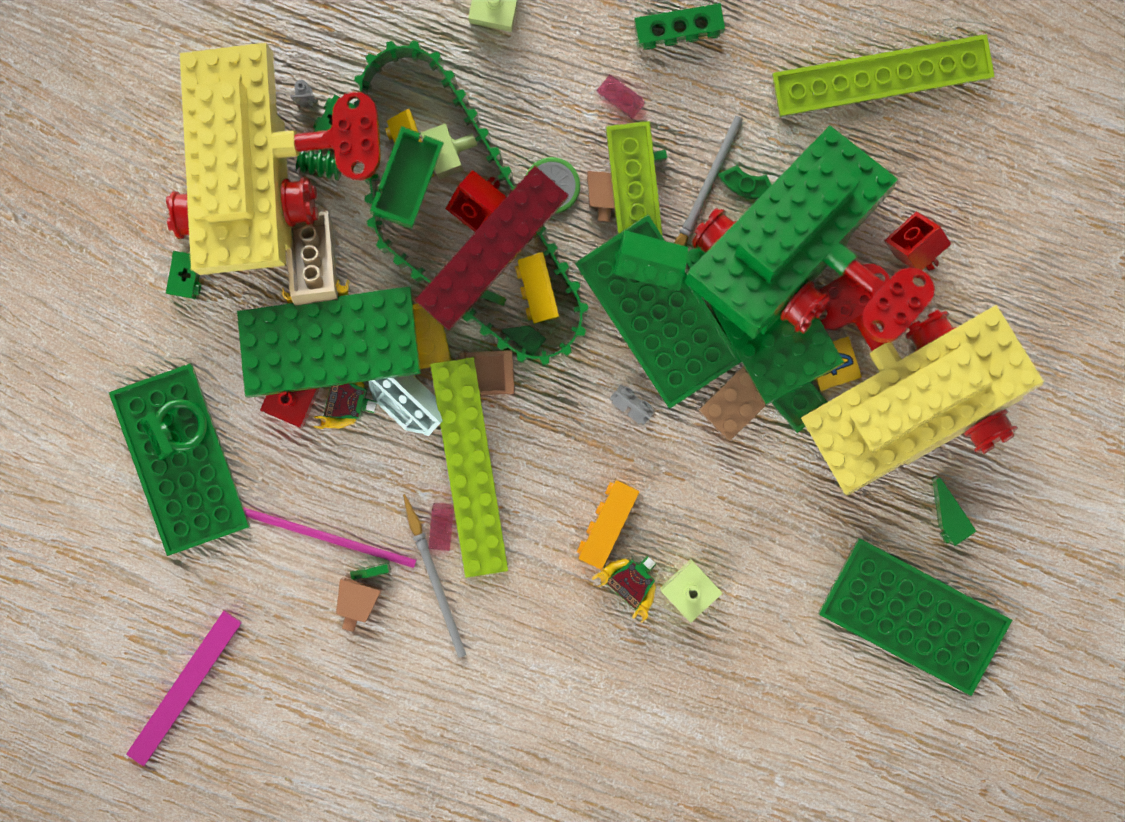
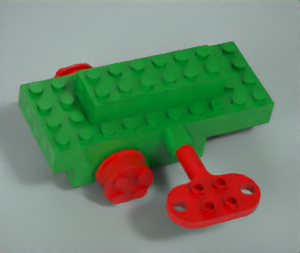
[685,125,935,343]

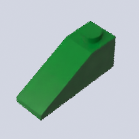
[932,476,977,546]

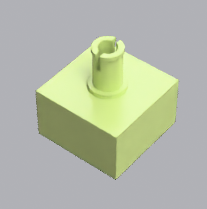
[468,0,518,32]
[421,123,477,179]
[660,559,723,623]

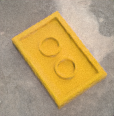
[413,303,452,370]

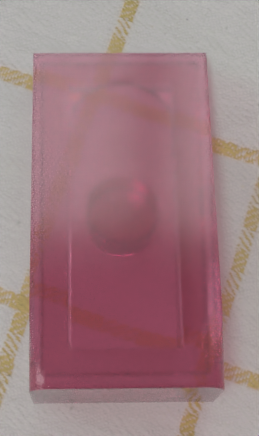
[596,74,645,119]
[428,503,454,551]

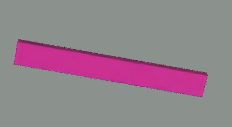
[126,610,242,766]

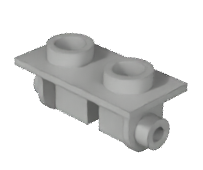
[290,80,318,107]
[610,384,655,425]

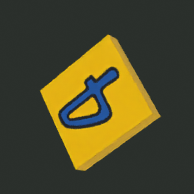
[816,336,862,391]

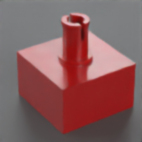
[445,170,507,232]
[884,211,951,271]
[260,388,320,428]

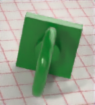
[140,399,207,461]

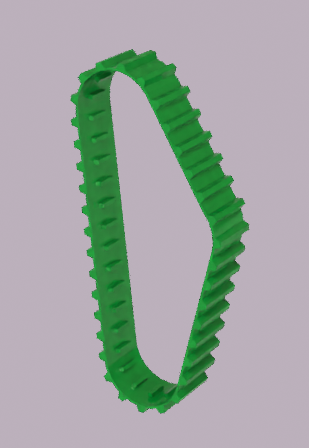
[354,40,589,365]

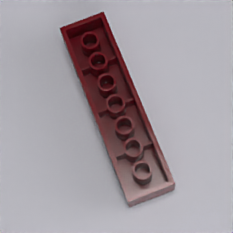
[415,165,569,331]

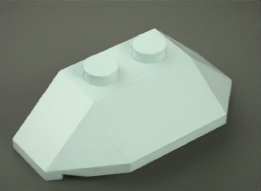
[368,375,442,436]

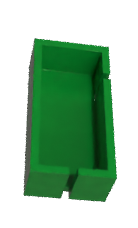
[370,126,444,229]

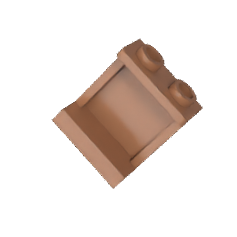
[456,350,515,395]

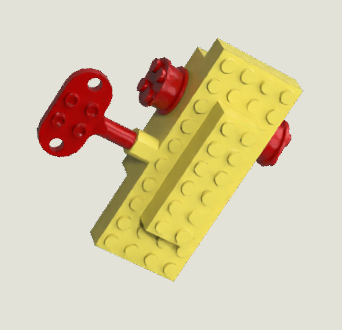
[166,43,381,275]
[801,264,1044,496]

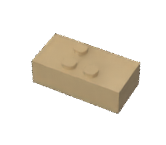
[287,211,338,305]

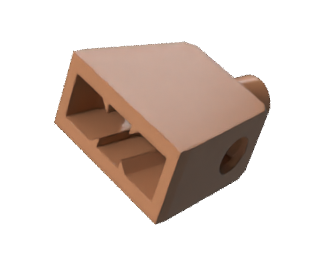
[587,171,615,222]
[336,577,382,632]

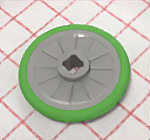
[525,157,580,214]

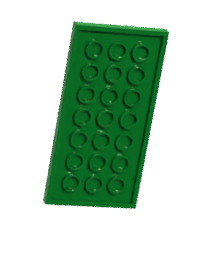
[574,214,741,409]
[686,248,844,405]
[237,286,421,398]
[108,363,250,556]
[818,538,1012,696]

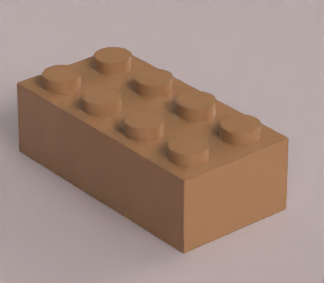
[697,365,766,441]

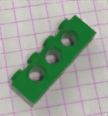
[634,3,725,50]

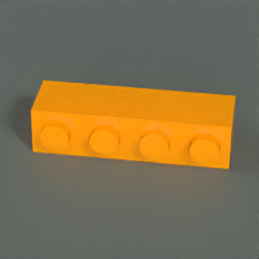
[576,479,640,570]

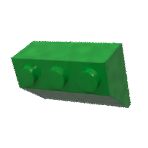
[613,230,688,292]

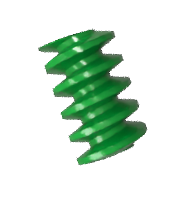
[295,149,341,181]

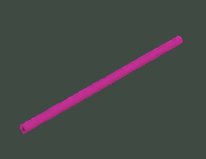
[244,507,416,568]

